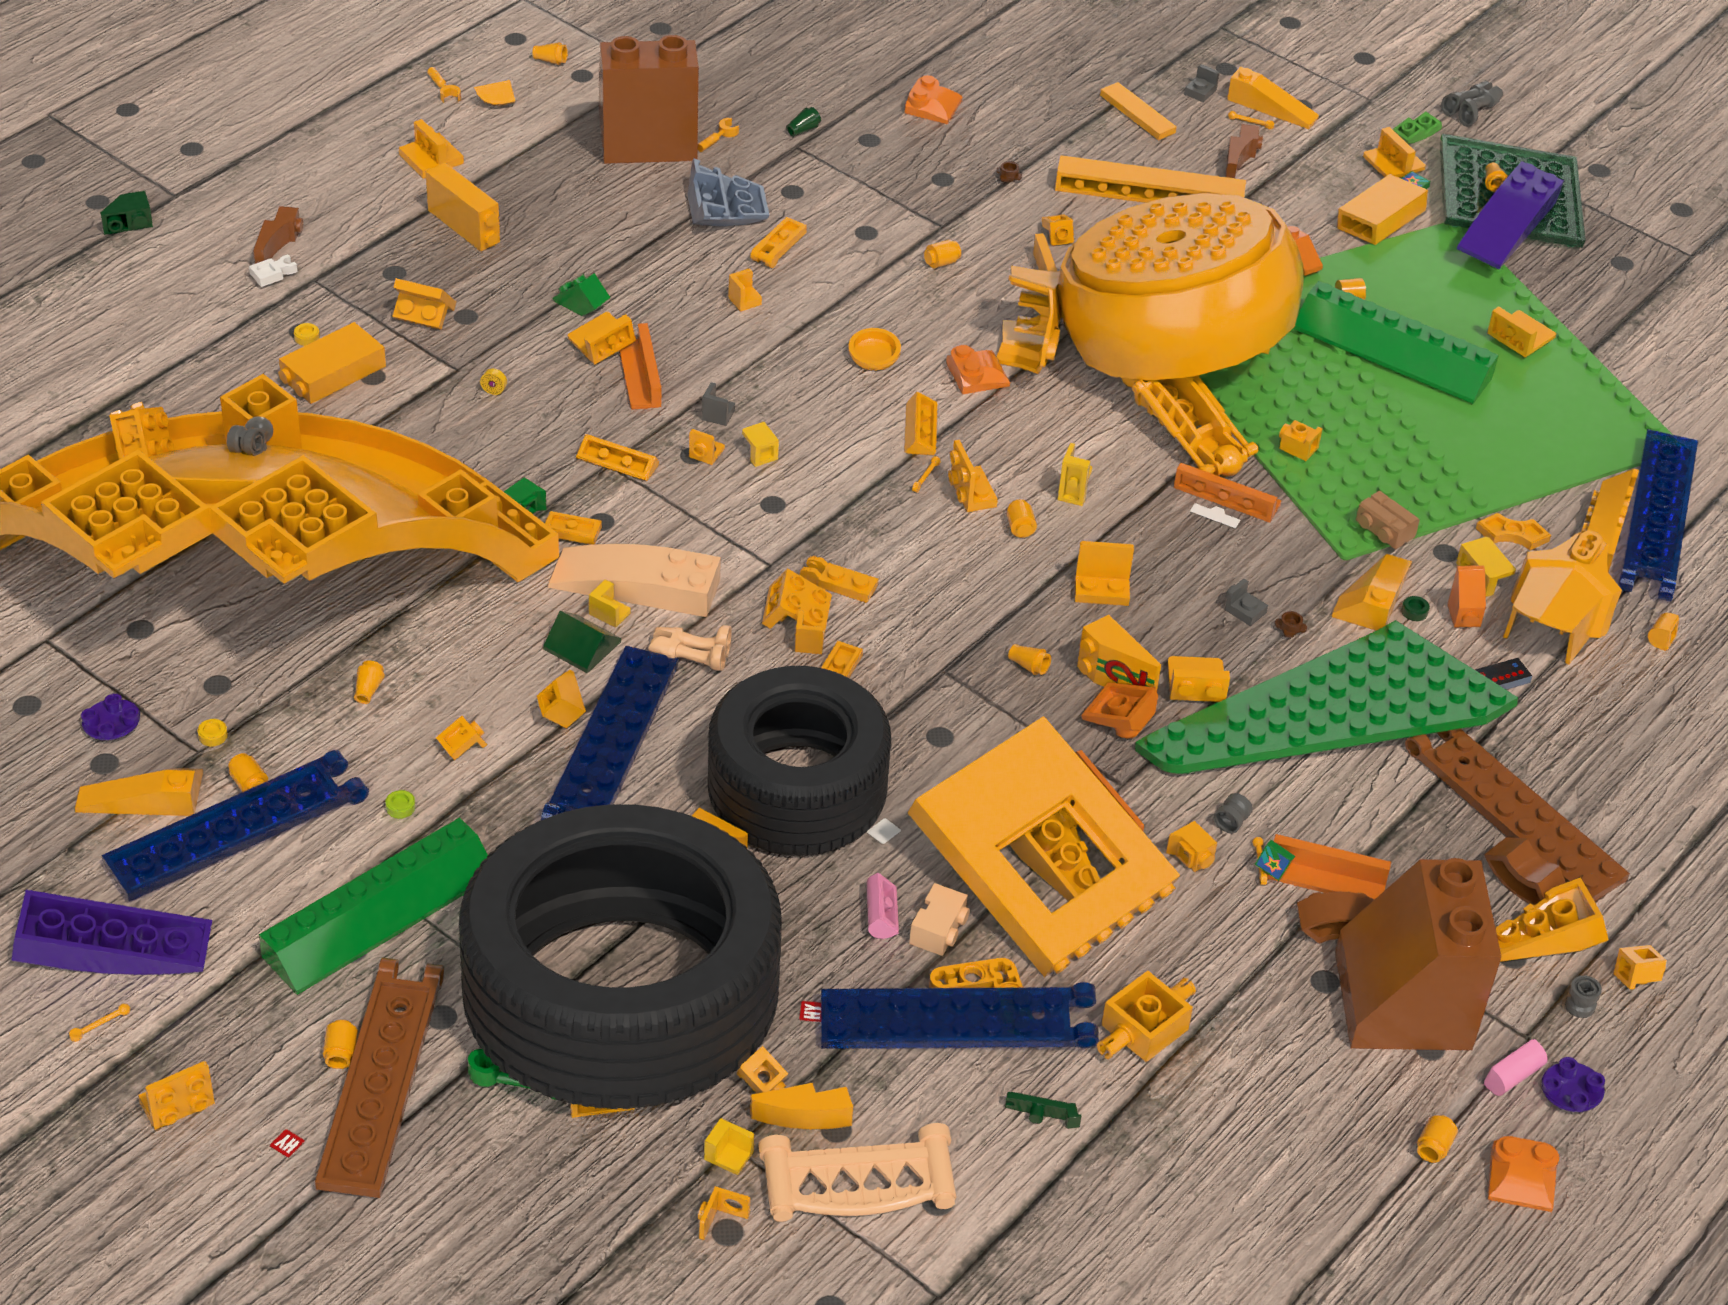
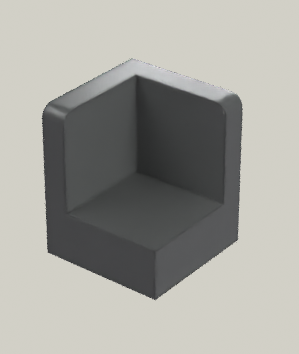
[702,382,735,426]

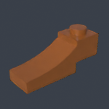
[1225,124,1263,178]
[254,206,303,264]

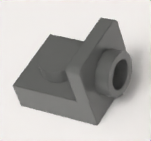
[1184,64,1219,103]
[1225,579,1268,626]

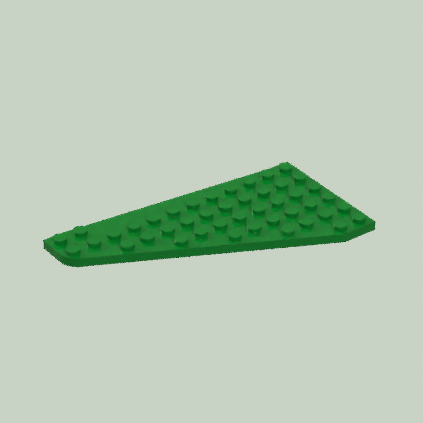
[1135,620,1518,774]

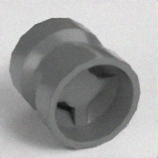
[227,425,266,456]
[1213,793,1253,833]
[1565,975,1602,1018]

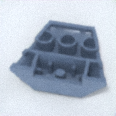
[687,158,769,226]

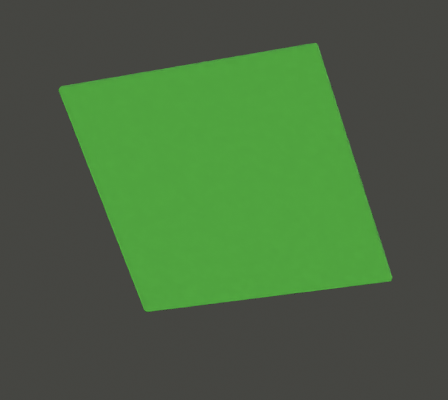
[1198,219,1684,560]

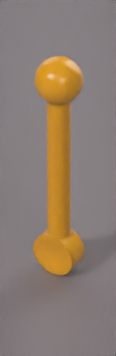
[1228,111,1274,129]
[912,456,941,493]
[1252,837,1267,885]
[69,1003,130,1042]

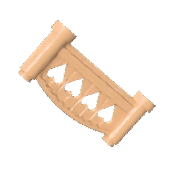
[758,1123,956,1222]

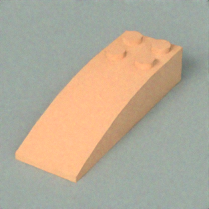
[548,544,721,617]

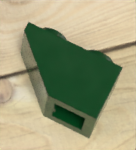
[100,191,153,235]

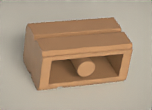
[1356,490,1420,550]

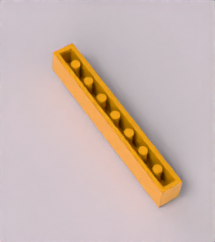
[1055,155,1246,203]

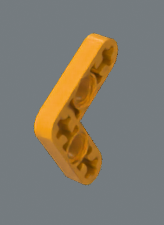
[929,958,1032,1036]

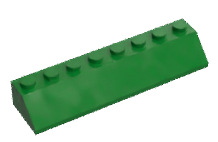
[1293,281,1499,404]
[259,817,488,995]

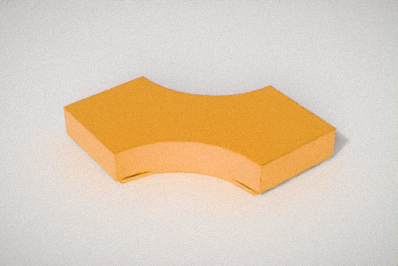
[1475,513,1551,550]

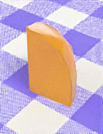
[474,80,515,106]

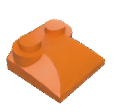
[905,75,963,124]
[946,345,1010,395]
[1081,682,1158,739]
[1488,1136,1559,1212]

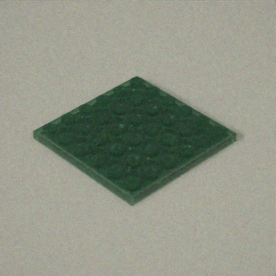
[1440,134,1586,248]

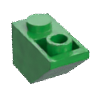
[553,273,611,316]

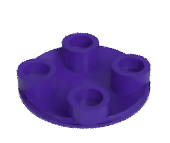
[81,693,140,740]
[1541,1057,1605,1112]

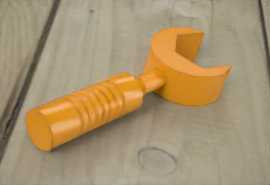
[427,67,461,103]
[698,118,739,152]

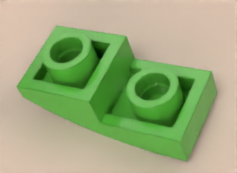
[1392,111,1442,144]

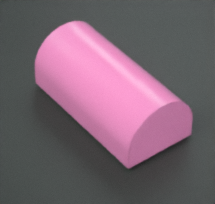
[866,872,899,939]
[1483,1039,1547,1096]

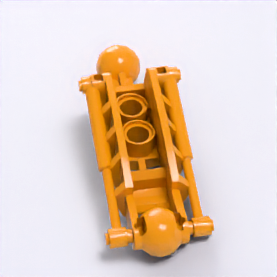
[1121,376,1258,477]

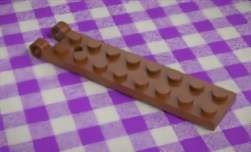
[1405,728,1630,901]
[315,957,444,1198]

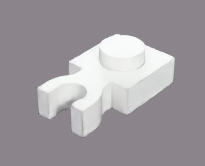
[249,254,298,287]

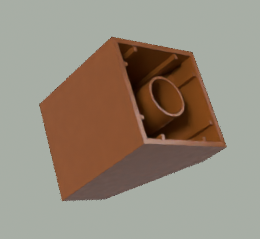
[599,35,699,164]
[1335,858,1501,1051]

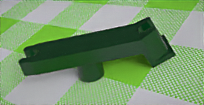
[1005,1092,1082,1129]

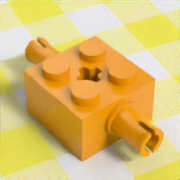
[1097,970,1196,1062]

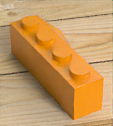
[1581,469,1639,572]

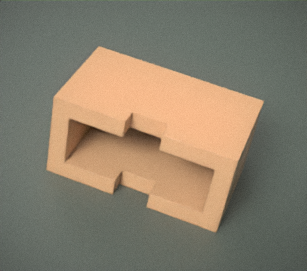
[909,883,970,956]

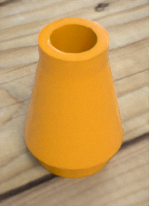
[532,42,568,65]
[1485,163,1508,192]
[1008,644,1051,675]
[354,660,385,704]

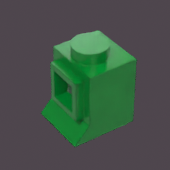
[504,477,547,514]

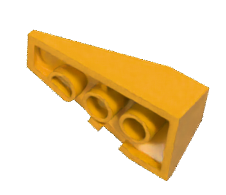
[75,768,203,816]
[1009,802,1100,901]

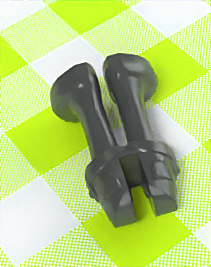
[1441,81,1503,127]

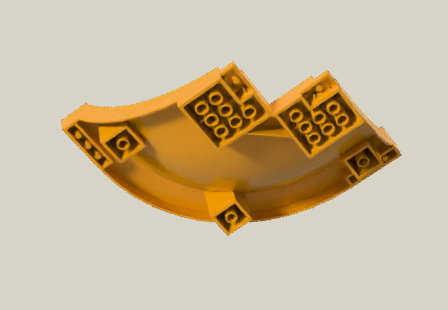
[0,373,559,584]

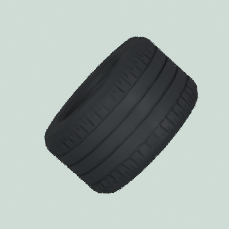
[708,666,891,856]

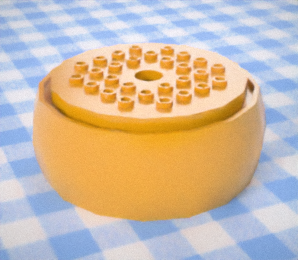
[1058,193,1304,381]

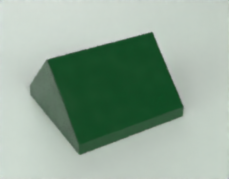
[543,610,621,673]

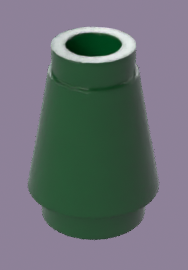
[786,107,821,137]

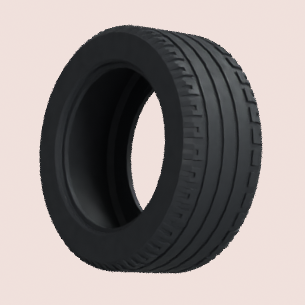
[459,804,782,1109]

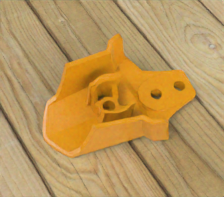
[997,265,1062,374]
[1503,531,1622,665]

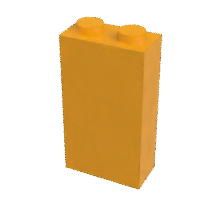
[425,163,500,252]
[1337,174,1428,245]
[278,322,386,404]

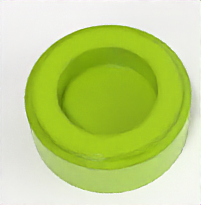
[385,790,416,819]

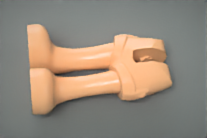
[649,625,732,671]

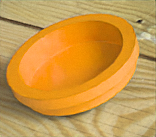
[848,328,901,370]

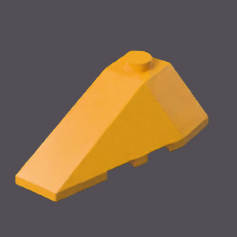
[1227,67,1319,129]
[1332,554,1412,631]
[1496,877,1609,961]

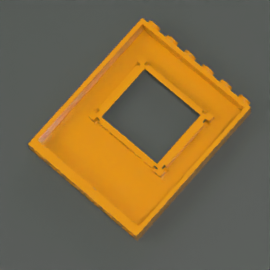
[908,716,1180,978]

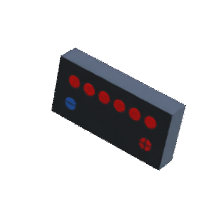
[1475,658,1532,690]

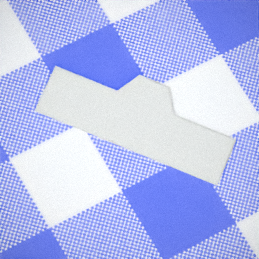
[1190,503,1240,528]

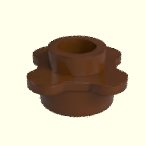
[996,161,1022,182]
[1275,611,1307,638]

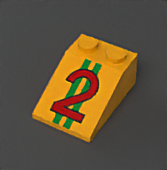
[1077,615,1161,690]

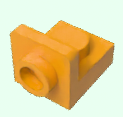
[1041,214,1074,246]
[436,715,488,760]

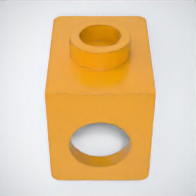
[689,429,725,465]
[698,1186,750,1240]

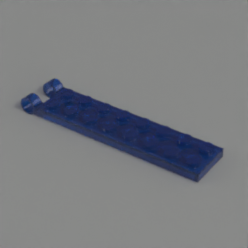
[1618,429,1698,602]
[541,646,679,820]
[101,750,369,902]
[821,982,1099,1049]

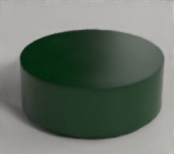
[1401,596,1430,621]

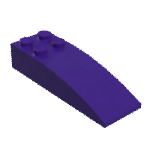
[1457,161,1564,269]
[11,890,212,975]

